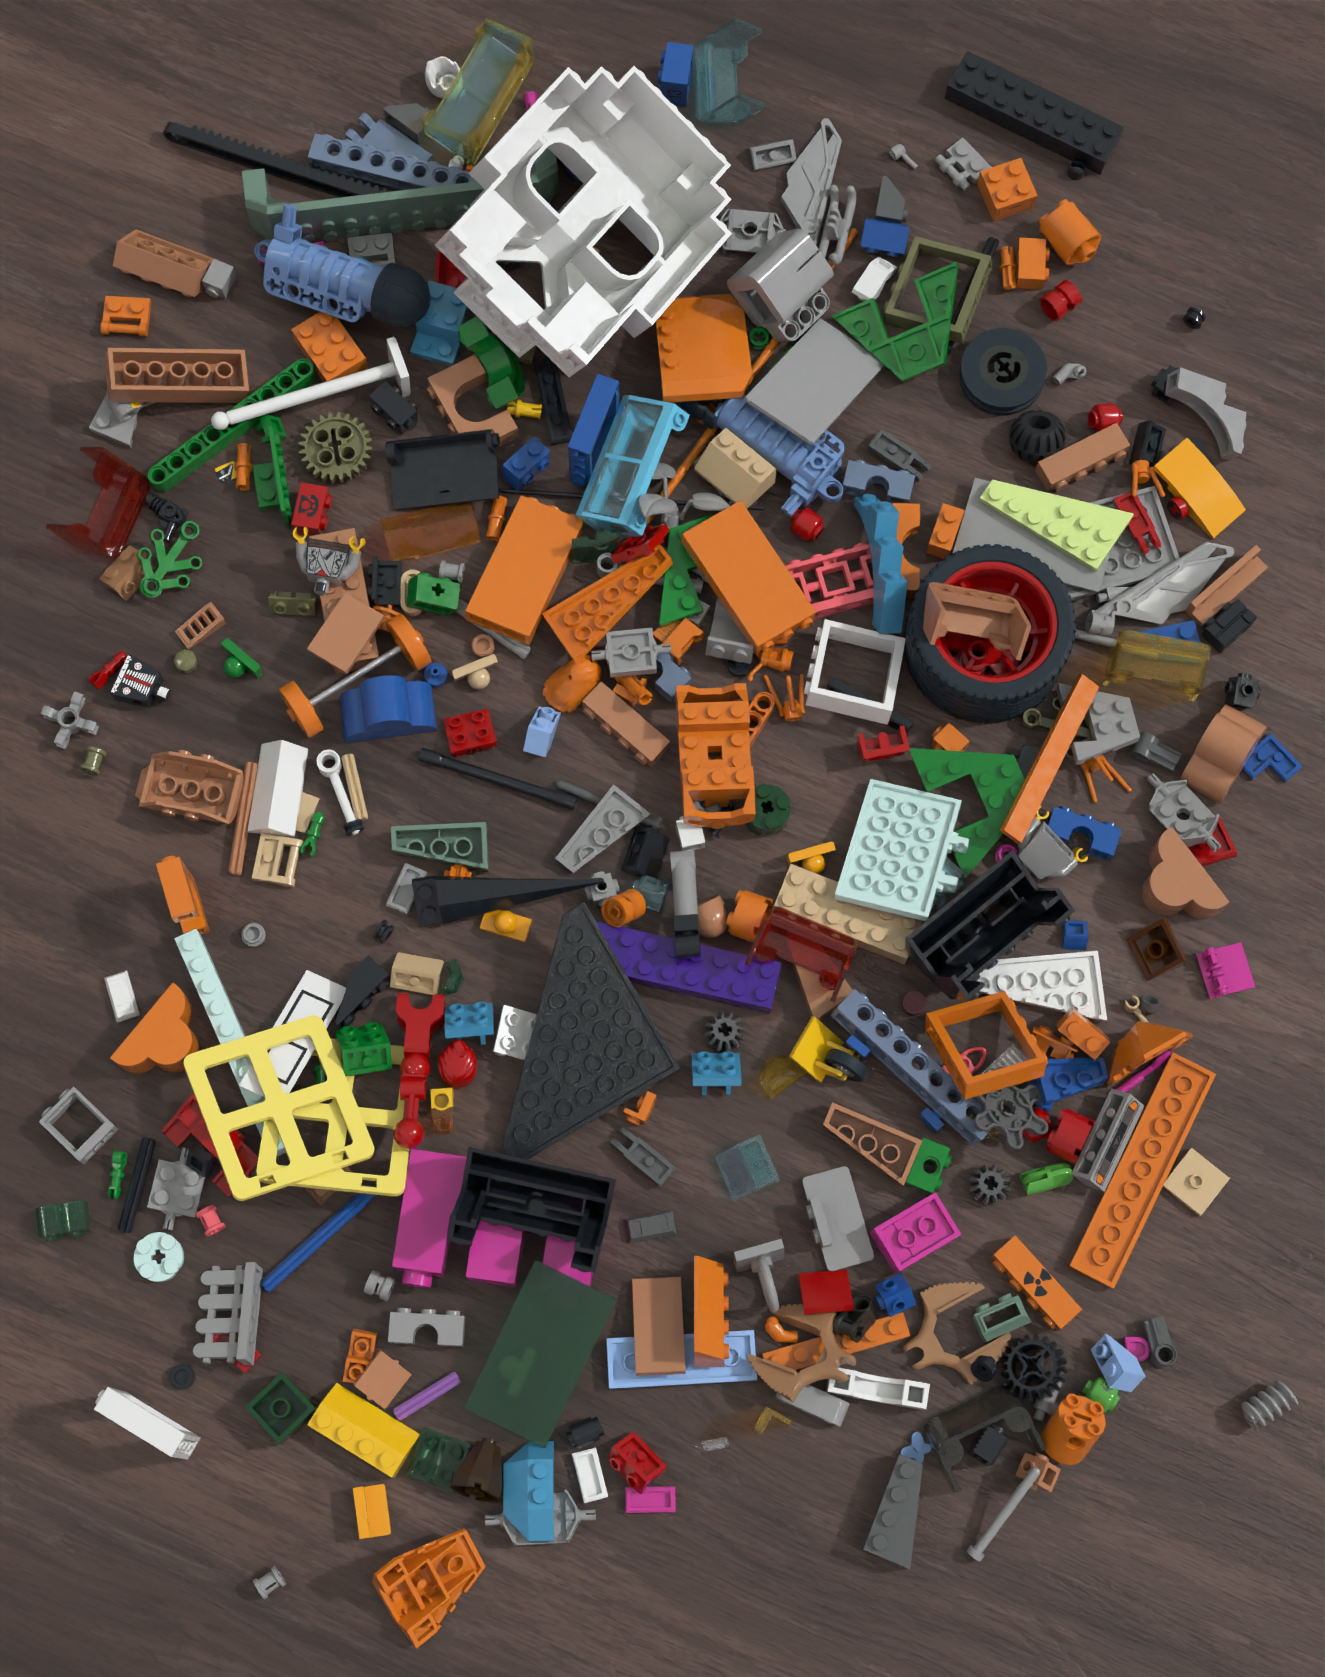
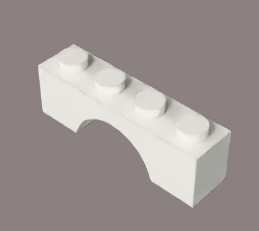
[826,1368,930,1410]

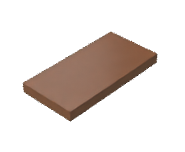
[632,1277,686,1376]

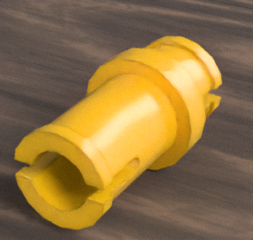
[507,399,542,419]

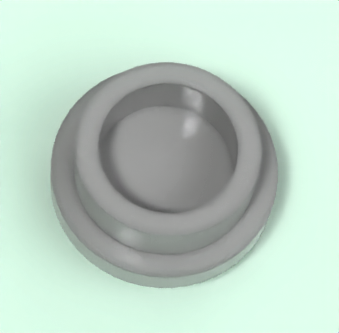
[241,923,266,947]

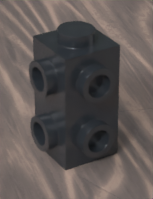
[369,381,419,435]

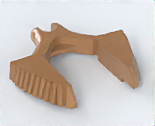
[903,1282,1011,1385]
[748,1304,856,1403]

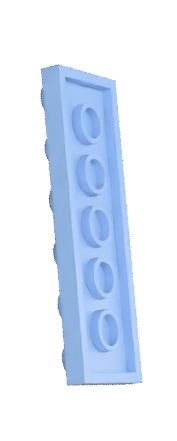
[607,1330,757,1389]

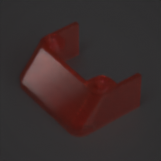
[46,447,150,558]
[745,906,858,1002]

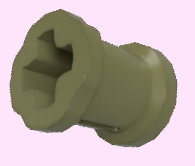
[79,746,107,776]

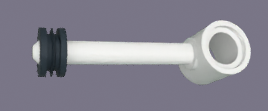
[317,750,364,836]

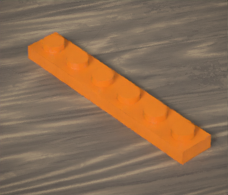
[762,1312,910,1370]

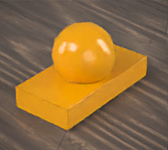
[786,841,836,874]
[480,910,532,943]

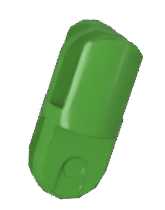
[1019,1162,1074,1196]

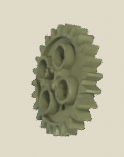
[299,412,373,484]

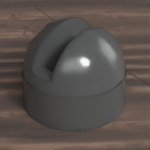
[1140,995,1161,1015]

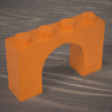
[156,856,210,934]

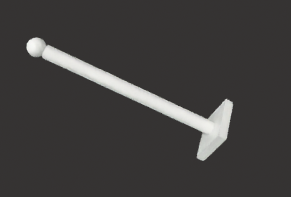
[211,337,411,430]

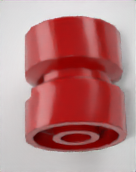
[1039,280,1082,322]

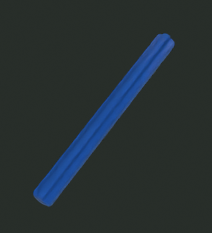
[261,1185,377,1292]

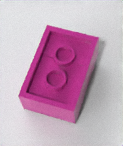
[870,1192,962,1275]

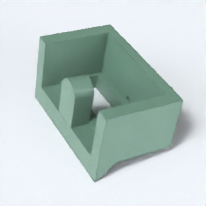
[971,1293,1032,1343]

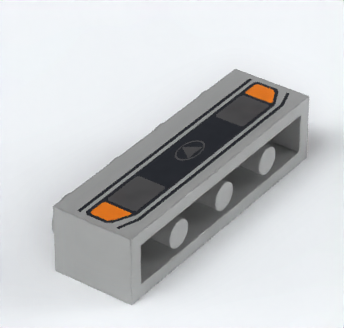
[1071,1088,1144,1192]

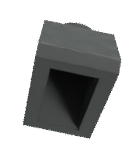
[383,103,436,145]
[875,176,908,224]

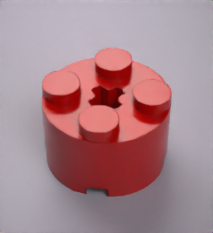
[1046,1108,1095,1165]

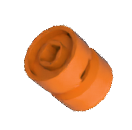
[601,889,646,928]

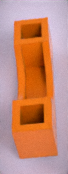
[892,503,920,598]

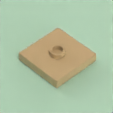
[1163,1148,1230,1217]

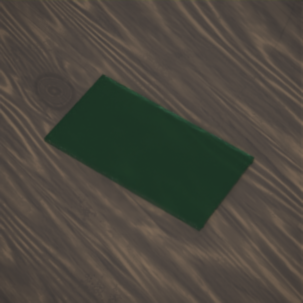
[464,1260,616,1448]

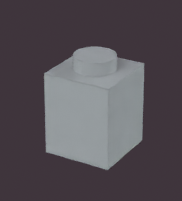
[202,259,237,299]

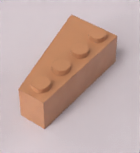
[823,1102,922,1186]

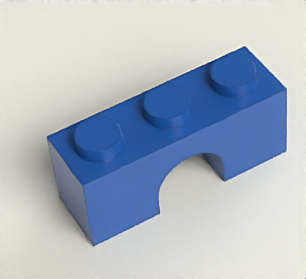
[1047,806,1122,861]

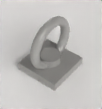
[734,1239,784,1313]

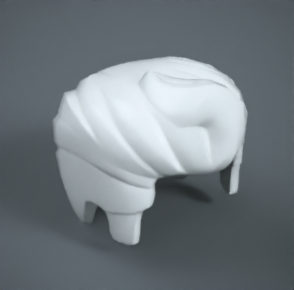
[425,56,466,99]

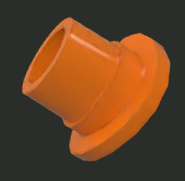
[373,604,401,632]

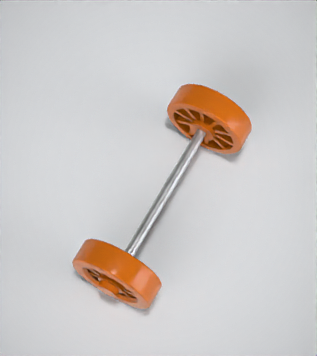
[278,614,431,738]

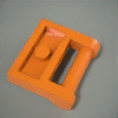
[101,296,152,337]

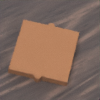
[353,1350,412,1409]

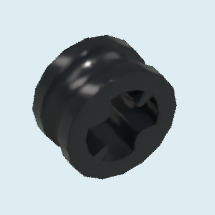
[1183,307,1206,329]
[372,920,395,944]

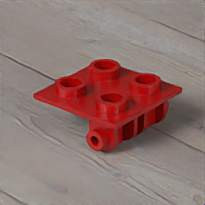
[443,708,497,757]

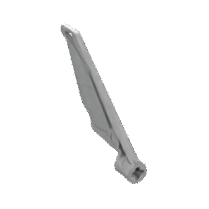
[781,118,842,267]
[1085,542,1235,637]

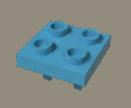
[445,1002,494,1045]
[692,1051,741,1095]

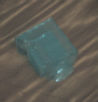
[632,876,671,912]

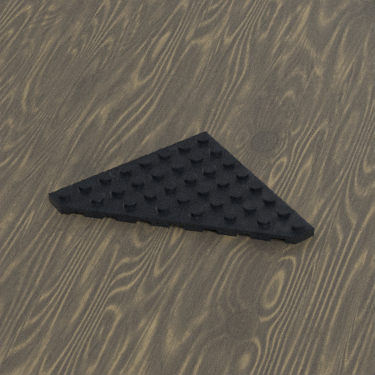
[502,902,680,1160]

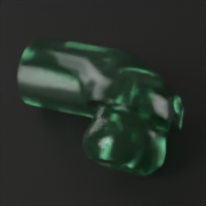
[442,959,464,995]

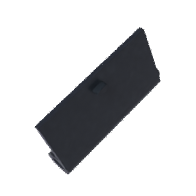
[385,429,500,511]

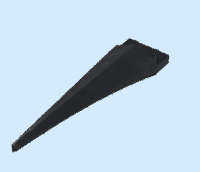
[412,875,604,926]

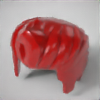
[438,1040,477,1090]

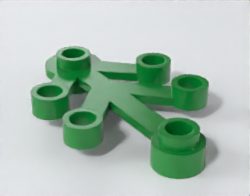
[136,521,202,598]

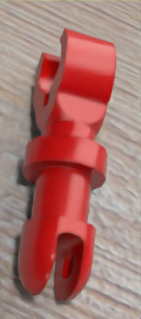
[88,651,127,689]

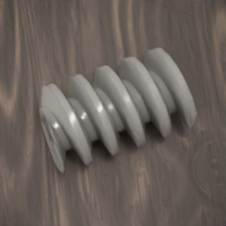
[1241,1380,1298,1432]

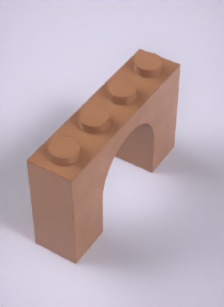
[426,354,519,448]

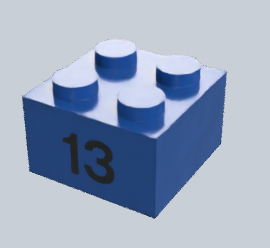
[657,42,693,107]

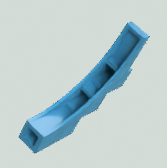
[854,494,908,634]

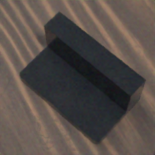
[621,827,669,881]

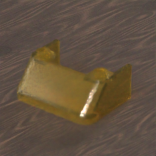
[1103,630,1211,701]

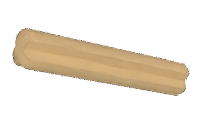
[341,754,368,821]

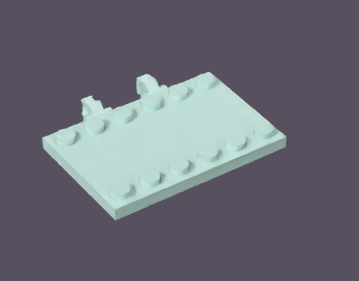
[834,779,969,921]

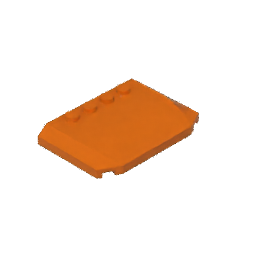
[655,294,752,402]

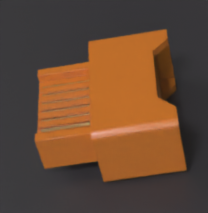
[653,618,704,666]

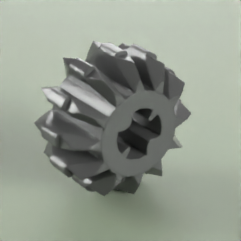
[705,1011,745,1052]
[969,1164,1010,1205]

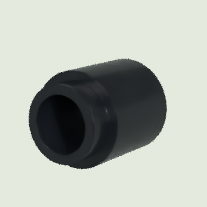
[566,1416,605,1449]

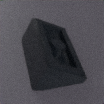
[1129,420,1166,467]

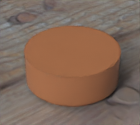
[471,634,495,658]

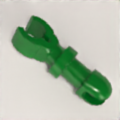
[300,812,324,858]
[108,1151,127,1199]

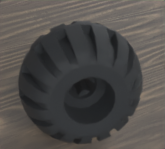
[1009,410,1066,464]

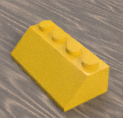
[307,1383,421,1478]

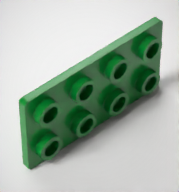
[253,426,293,527]

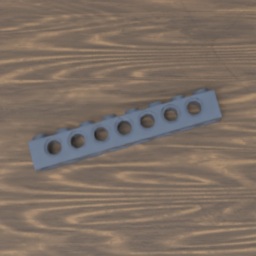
[308,133,477,190]
[830,989,992,1146]

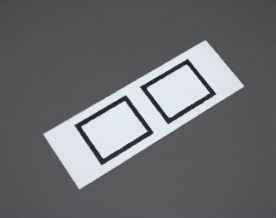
[239,970,346,1098]

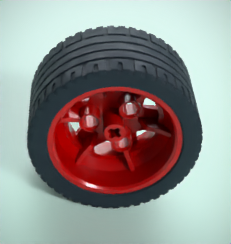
[904,544,1076,723]

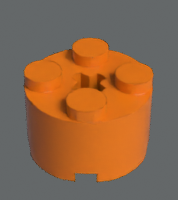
[726,890,773,944]

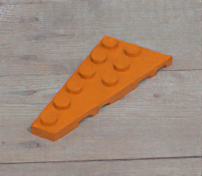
[542,544,673,665]

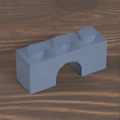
[843,460,915,504]
[655,644,691,704]

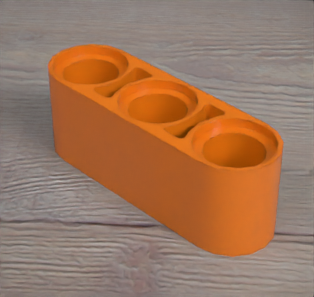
[749,692,774,748]

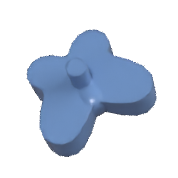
[900,1432,931,1463]

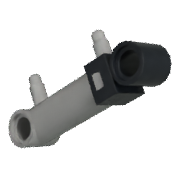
[670,850,701,959]

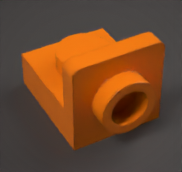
[623,1091,657,1126]

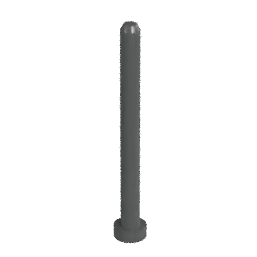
[556,780,663,831]

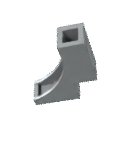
[1165,367,1246,461]

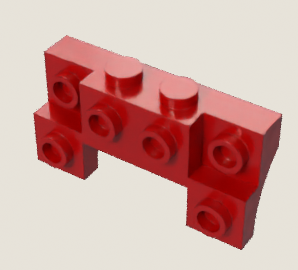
[161,1094,259,1198]

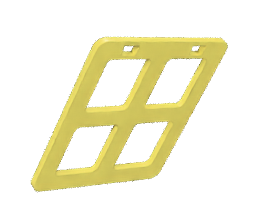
[184,1015,374,1201]
[256,1039,409,1196]

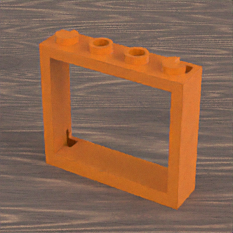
[924,991,1048,1100]

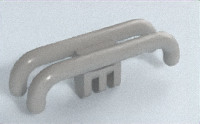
[812,185,856,265]

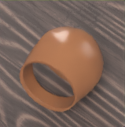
[697,895,728,938]

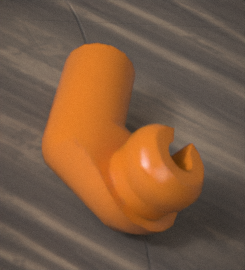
[765,1316,798,1343]

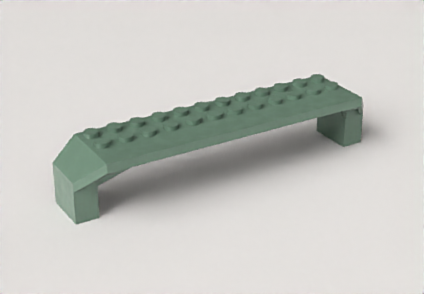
[242,148,559,243]

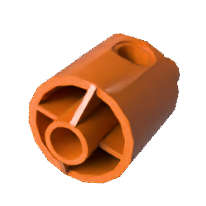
[1038,199,1102,266]
[1041,1394,1106,1465]

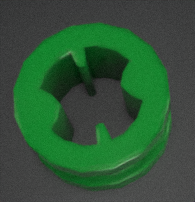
[749,327,769,351]

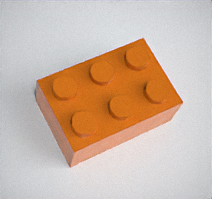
[291,312,368,382]

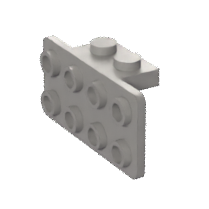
[802,1166,874,1271]

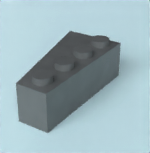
[861,1454,923,1569]

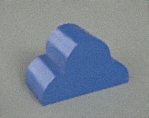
[339,676,437,743]

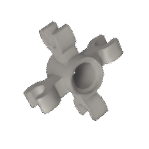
[41,692,99,749]

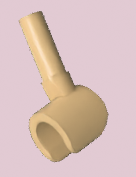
[1125,995,1148,1022]

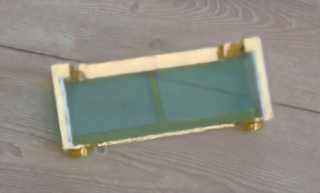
[422,17,535,166]

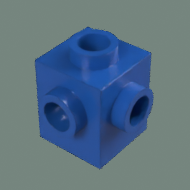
[875,1273,916,1317]

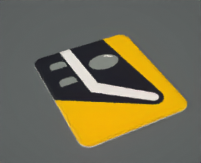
[215,461,236,484]

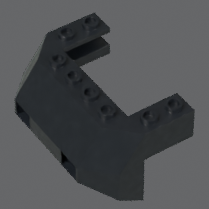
[905,850,1075,1001]
[447,1147,616,1273]

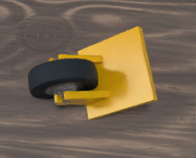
[789,1016,867,1083]

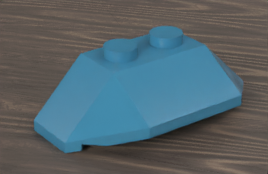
[503,1441,554,1542]

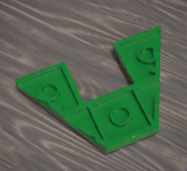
[832,262,958,382]
[659,514,714,628]
[909,748,1025,879]

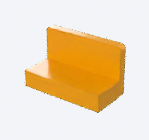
[353,1484,391,1539]

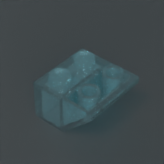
[715,1134,780,1202]

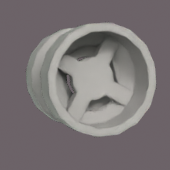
[364,1270,396,1302]

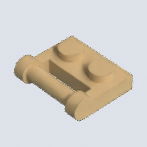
[252,833,304,887]

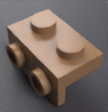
[99,545,156,601]

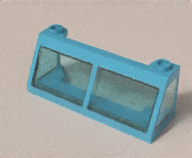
[575,395,690,538]

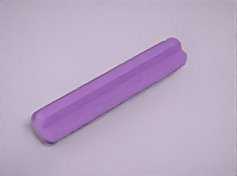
[393,1372,461,1421]

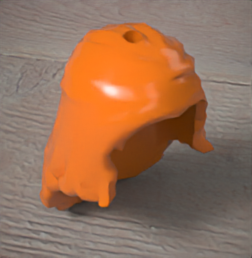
[542,655,602,713]

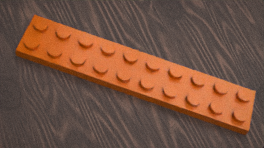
[1068,1052,1216,1289]

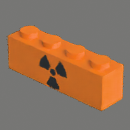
[991,1235,1083,1331]

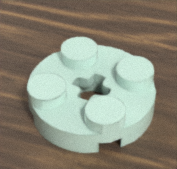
[134,1232,184,1282]

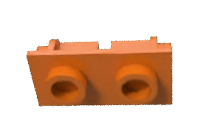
[1033,1025,1078,1059]

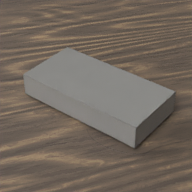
[386,863,427,916]

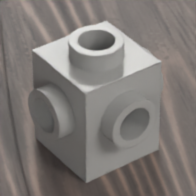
[584,872,620,908]

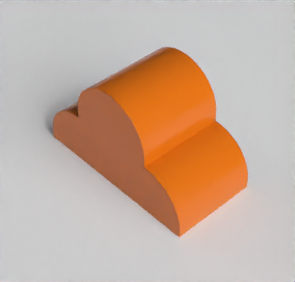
[110,983,199,1074]

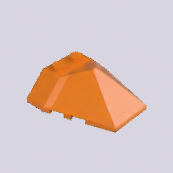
[1106,1021,1193,1087]
[372,1529,486,1649]

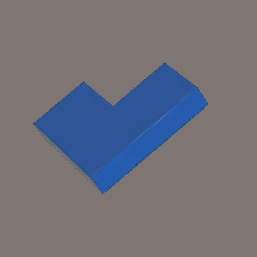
[1242,733,1303,783]

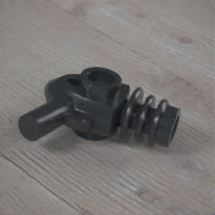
[145,493,189,543]

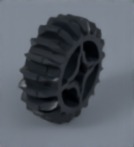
[1000,1334,1068,1402]

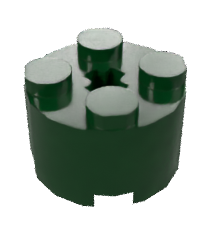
[744,784,791,837]

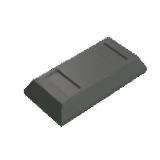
[625,1210,677,1243]

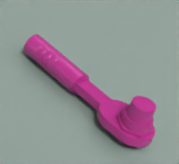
[1115,1051,1172,1093]

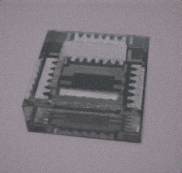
[702,1437,729,1452]

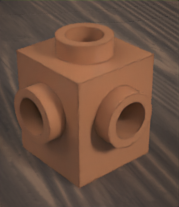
[1015,1452,1061,1492]

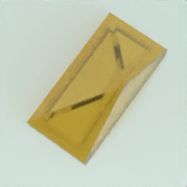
[759,1054,807,1100]

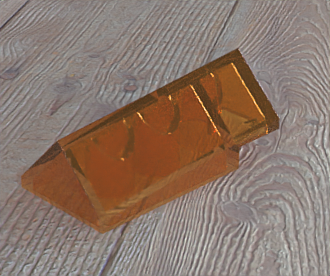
[380,502,481,561]

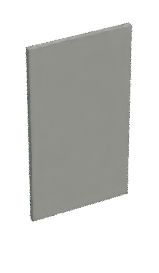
[744,318,885,446]
[952,478,1111,593]

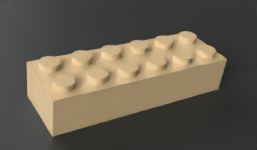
[772,864,922,965]

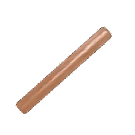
[228,762,258,876]

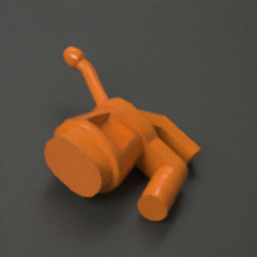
[747,639,794,682]

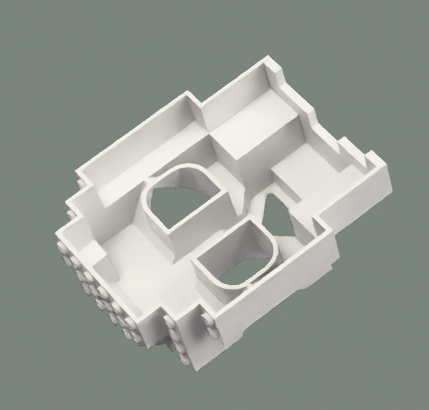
[435,66,732,377]

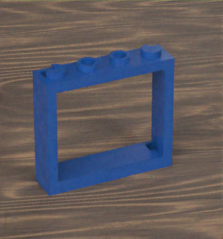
[568,374,620,487]

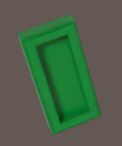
[221,638,263,679]

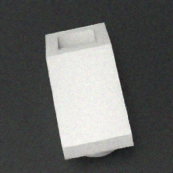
[852,257,897,301]

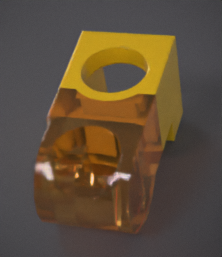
[430,1088,454,1134]

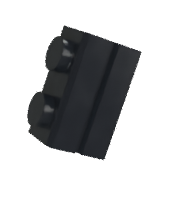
[1201,599,1257,653]

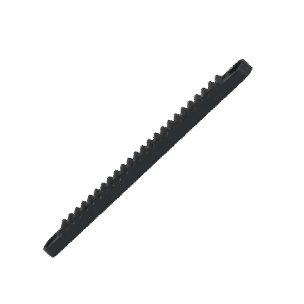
[163,122,387,198]

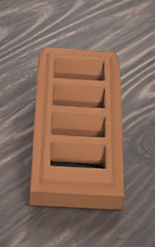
[175,602,226,650]

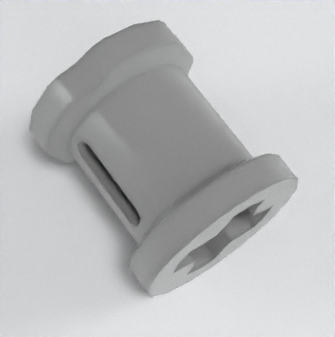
[439,560,465,584]
[253,1566,286,1599]

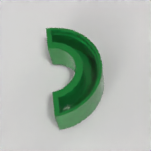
[457,316,525,409]

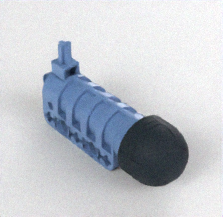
[254,204,431,327]

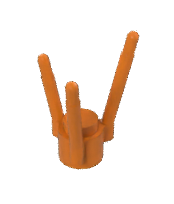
[1131,460,1165,497]
[763,674,805,722]
[1080,754,1132,803]

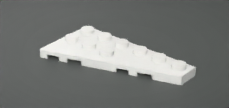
[977,951,1107,1022]

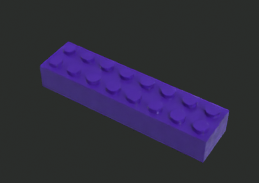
[596,921,781,1014]

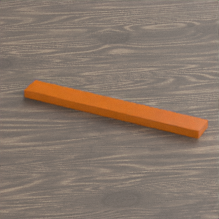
[1000,674,1099,844]

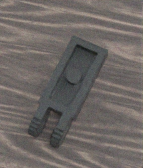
[867,429,931,482]
[610,1127,676,1187]

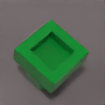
[256,414,287,444]

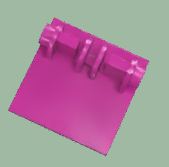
[1196,942,1255,999]

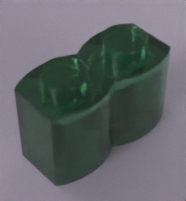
[36,1200,91,1242]

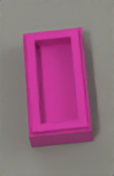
[625,1487,676,1513]

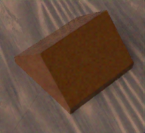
[1127,918,1187,981]

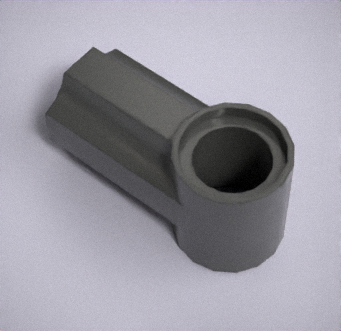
[1131,732,1181,773]
[1143,1317,1177,1369]

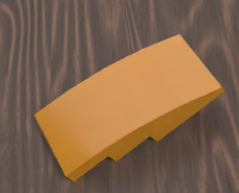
[1153,438,1246,539]

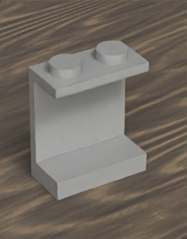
[705,599,754,664]

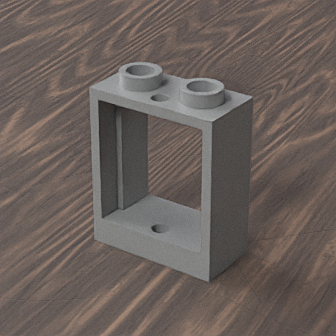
[39,1087,119,1164]

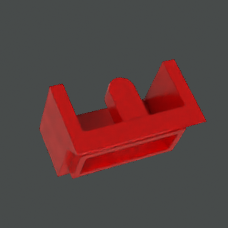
[856,726,910,763]

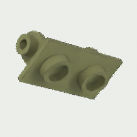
[268,591,317,616]

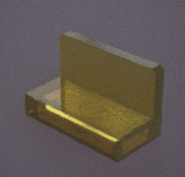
[752,1406,792,1435]

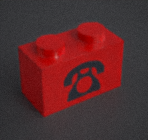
[291,482,333,536]

